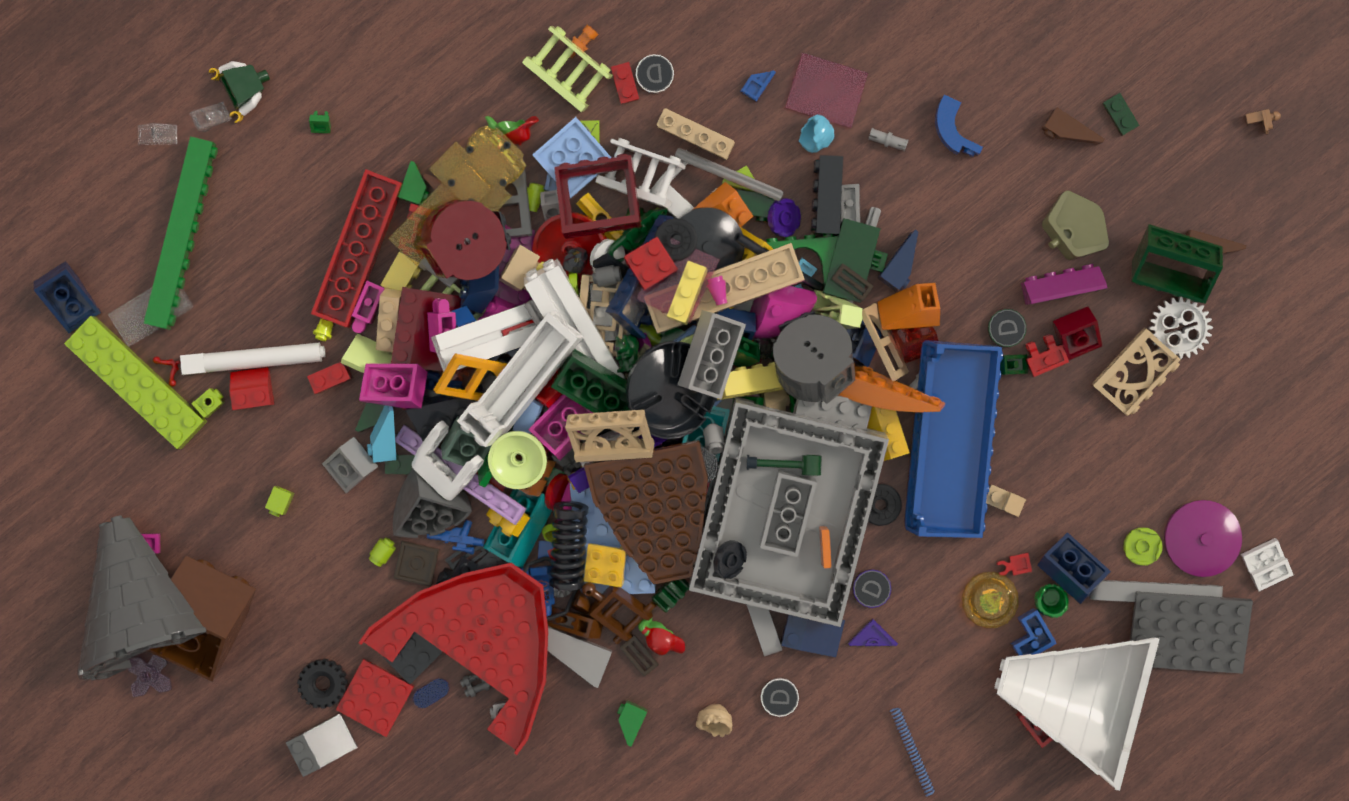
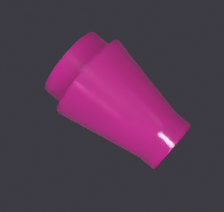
[707,276,728,306]

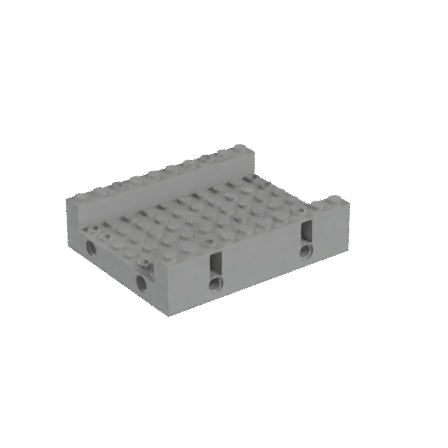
[689,397,889,627]

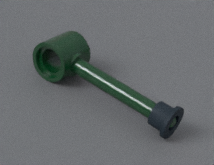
[747,455,822,476]

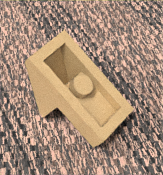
[986,484,1026,517]

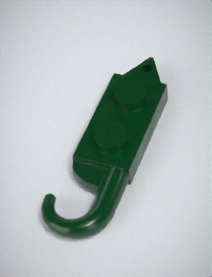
[607,208,668,262]

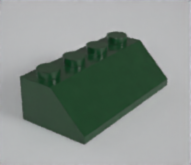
[551,349,630,413]

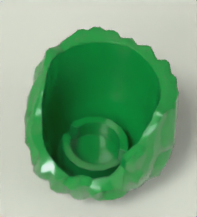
[1034,584,1069,618]

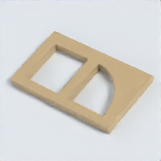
[862,303,909,381]

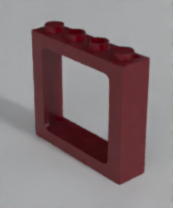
[554,154,642,239]

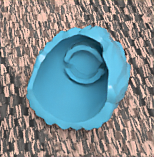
[799,114,834,153]

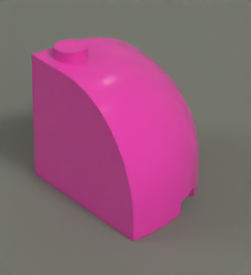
[750,286,817,339]

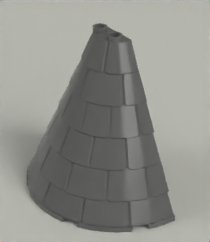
[77,515,206,680]

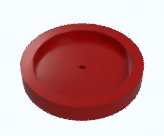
[545,473,569,511]

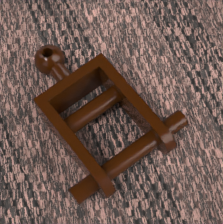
[582,582,656,644]

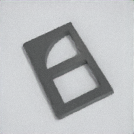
[479,162,532,238]

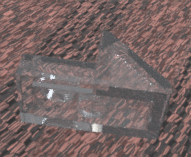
[190,102,232,132]

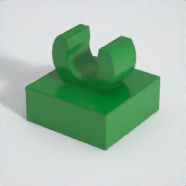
[309,111,331,133]
[870,250,888,272]

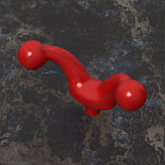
[153,356,180,387]

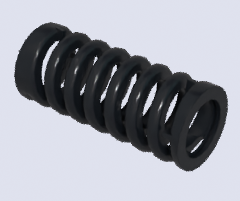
[549,501,589,591]

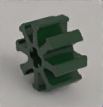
[652,579,689,613]

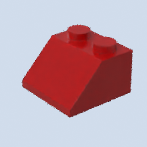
[230,367,275,410]

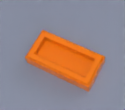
[819,526,831,568]

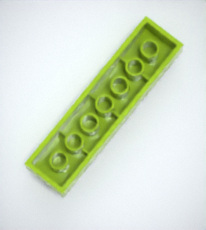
[64,316,207,449]

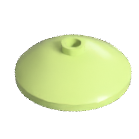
[488,431,547,489]

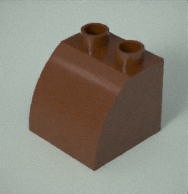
[147,556,256,682]

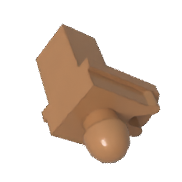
[1245,109,1281,134]

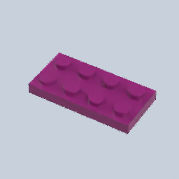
[493,228,535,306]

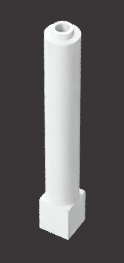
[180,342,325,375]

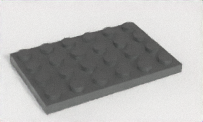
[1130,591,1253,674]

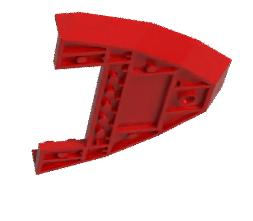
[358,563,548,755]

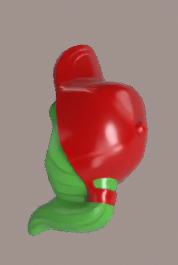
[485,116,539,146]
[638,618,685,655]

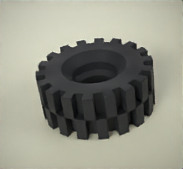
[297,658,348,709]

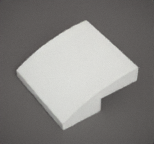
[1241,538,1293,591]

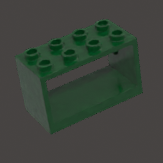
[1131,224,1223,304]

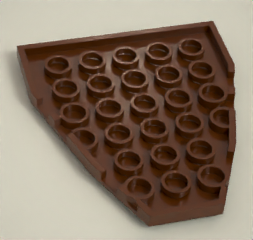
[584,440,708,584]

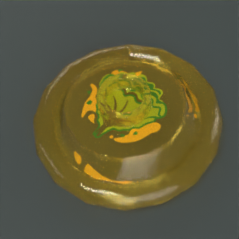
[962,572,1019,628]

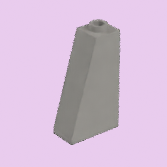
[547,626,612,688]

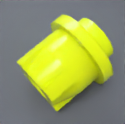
[313,319,333,342]

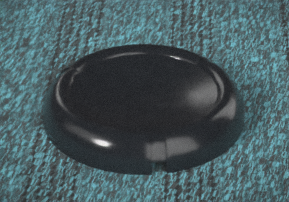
[626,341,716,439]

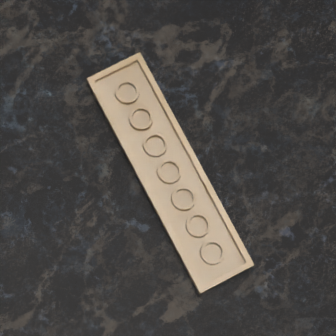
[644,243,805,334]

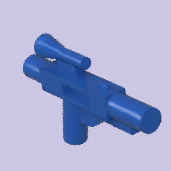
[427,520,484,555]

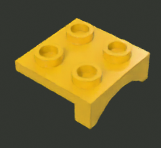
[584,543,627,587]

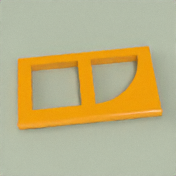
[433,353,507,401]

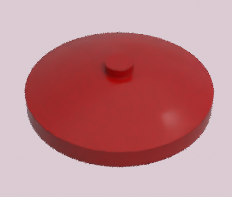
[532,212,606,289]

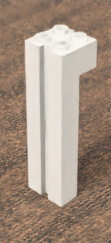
[524,259,627,380]
[431,304,537,372]
[457,311,583,447]

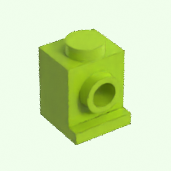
[191,388,225,418]

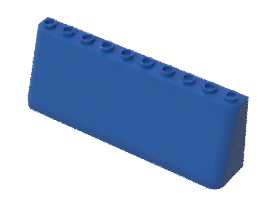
[905,340,1003,538]

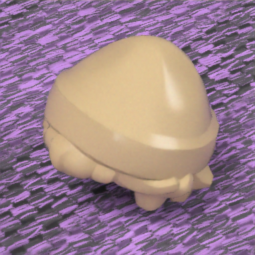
[696,704,732,737]

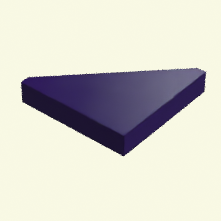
[848,618,898,646]

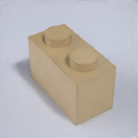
[499,245,540,291]

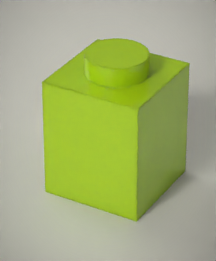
[265,486,295,517]

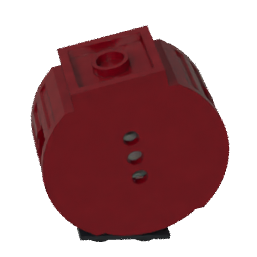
[417,200,511,280]

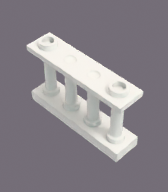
[595,138,686,209]

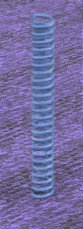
[890,708,935,797]

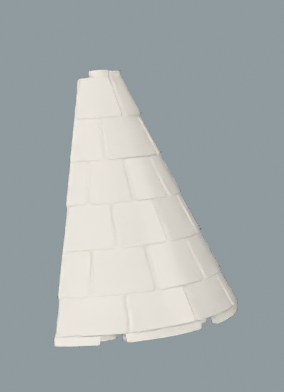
[994,637,1160,791]

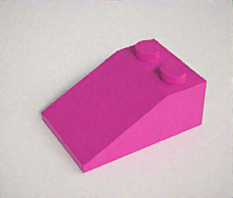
[359,364,428,409]

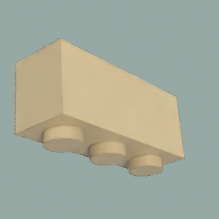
[376,288,402,352]

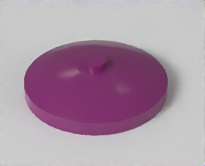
[1164,500,1242,577]

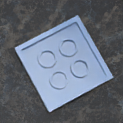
[533,117,611,199]

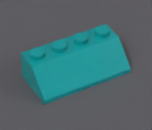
[483,489,552,568]

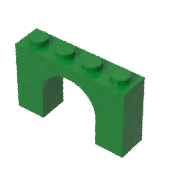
[766,235,838,285]

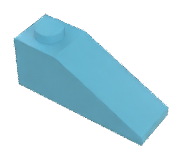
[367,405,396,463]

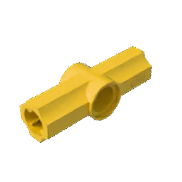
[576,193,624,240]

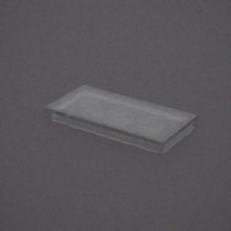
[108,287,194,347]

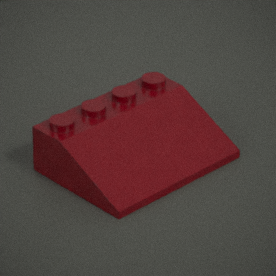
[391,287,461,372]

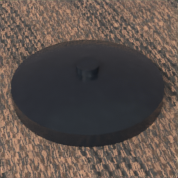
[670,207,744,277]

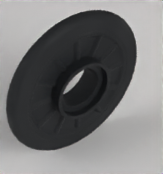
[655,218,697,261]
[868,484,902,526]

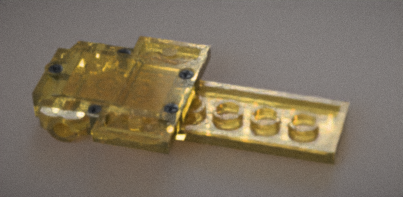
[388,126,526,266]

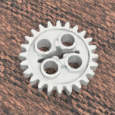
[1149,297,1213,359]

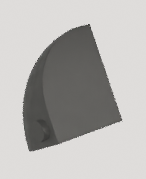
[393,469,472,538]

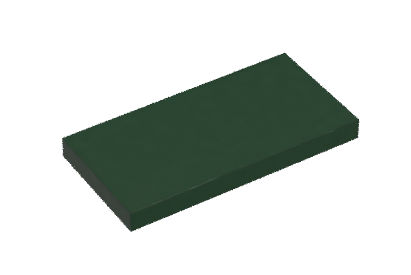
[823,218,881,303]

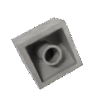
[322,437,378,493]

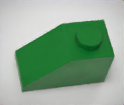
[398,161,430,206]
[617,700,648,747]

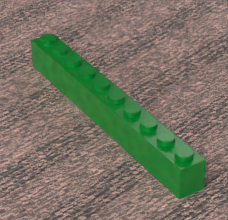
[144,136,218,330]

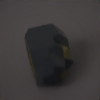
[562,247,589,273]

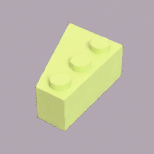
[812,290,863,329]

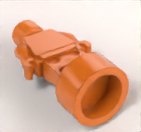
[569,24,599,58]

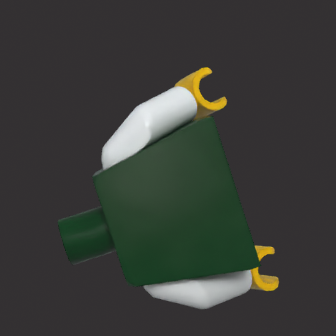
[209,61,270,123]

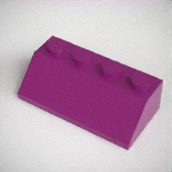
[1021,264,1107,305]

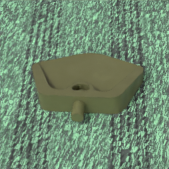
[1042,191,1109,260]

